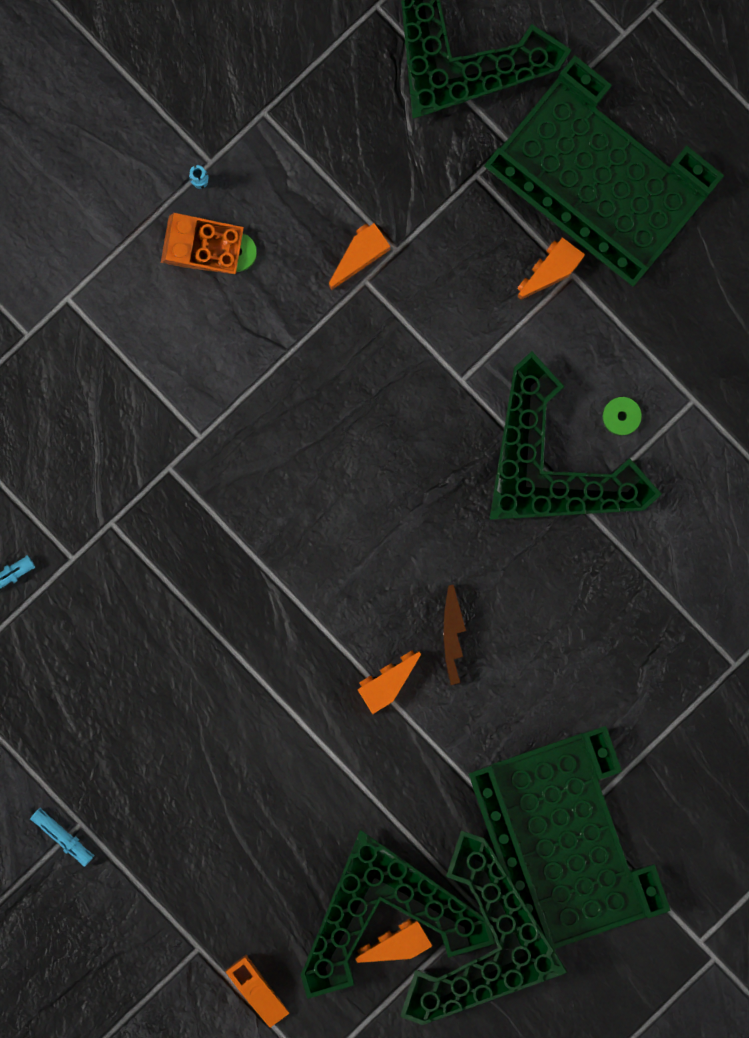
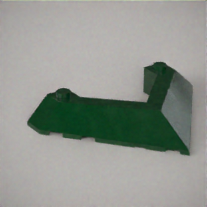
[401,0,572,119]
[489,351,662,520]
[301,830,495,999]
[400,830,568,1025]

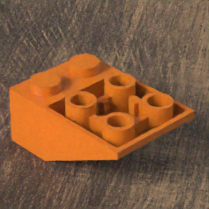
[161,213,244,274]

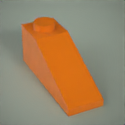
[329,223,391,290]

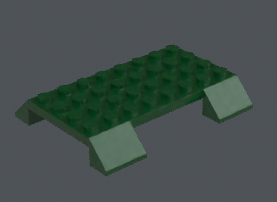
[484,55,724,287]
[468,726,671,951]

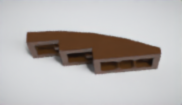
[443,584,466,685]

